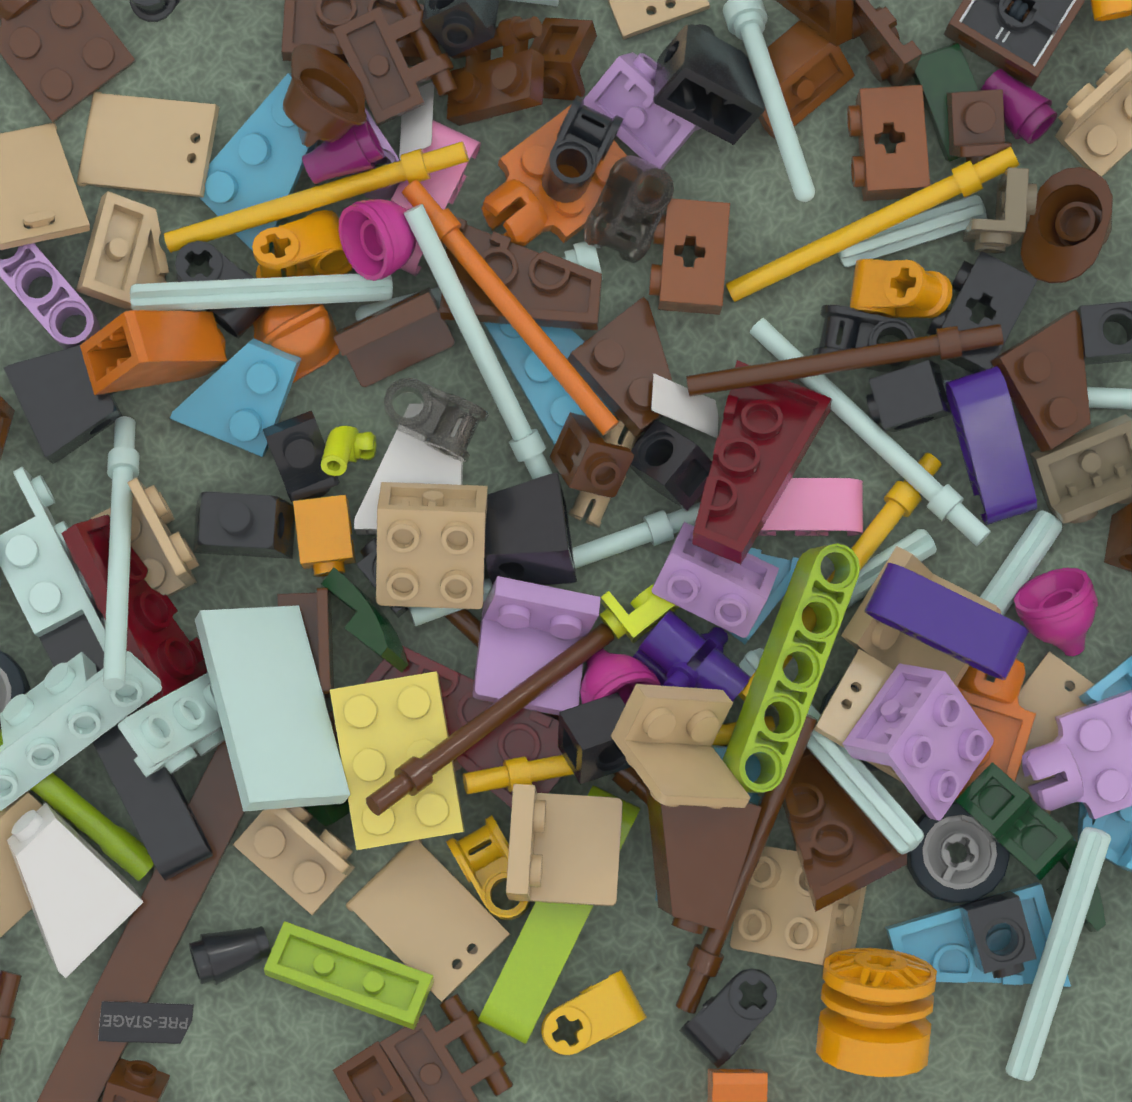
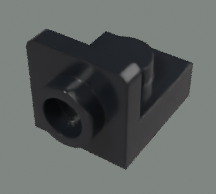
[263,410,340,502]

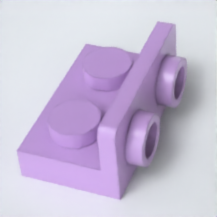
[584,52,701,172]
[652,522,779,638]

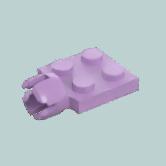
[1022,689,1132,819]

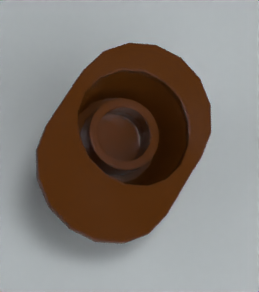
[283,44,367,147]
[1021,167,1113,283]

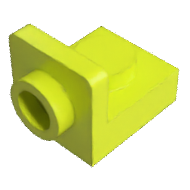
[599,584,679,644]

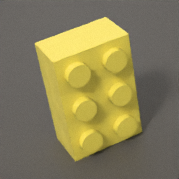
[330,671,465,850]

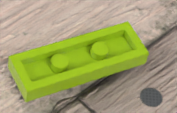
[264,921,434,1030]

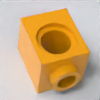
[293,495,356,577]

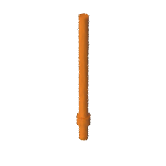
[402,179,619,436]

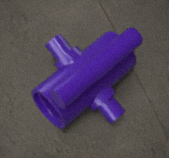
[633,610,751,702]

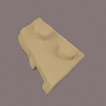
[76,191,169,311]

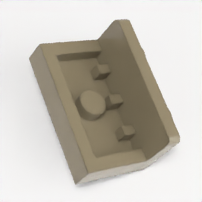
[963,167,1037,254]
[1030,414,1132,524]

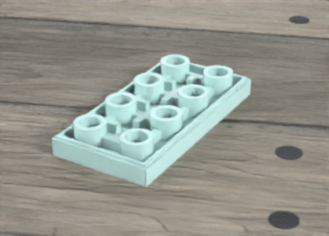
[195,605,350,812]

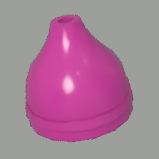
[339,198,417,281]
[1013,568,1098,656]
[580,648,660,705]

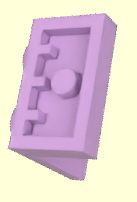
[472,576,601,715]
[842,663,994,821]

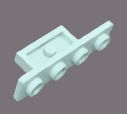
[0,467,106,651]
[0,651,162,811]
[118,673,225,777]

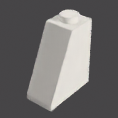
[354,395,463,535]
[7,803,143,978]

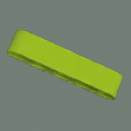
[723,543,860,793]
[478,785,641,1044]

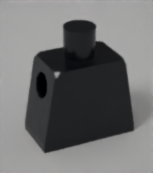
[653,24,765,145]
[4,345,123,464]
[484,472,577,585]
[193,492,295,559]

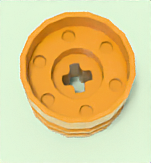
[816,948,937,1077]

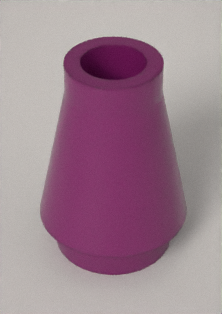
[981,69,1058,144]
[302,120,384,184]

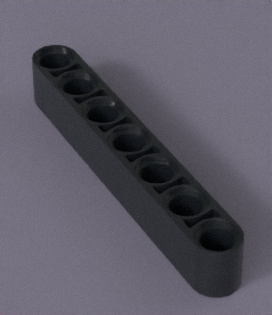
[39,614,213,881]

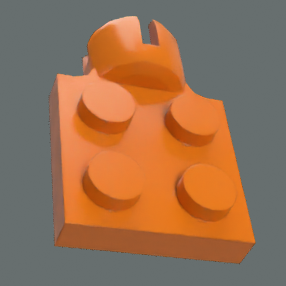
[481,104,645,247]
[955,659,1036,800]

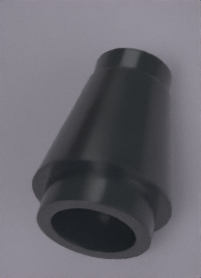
[189,926,271,985]

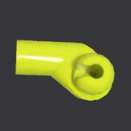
[321,426,376,476]

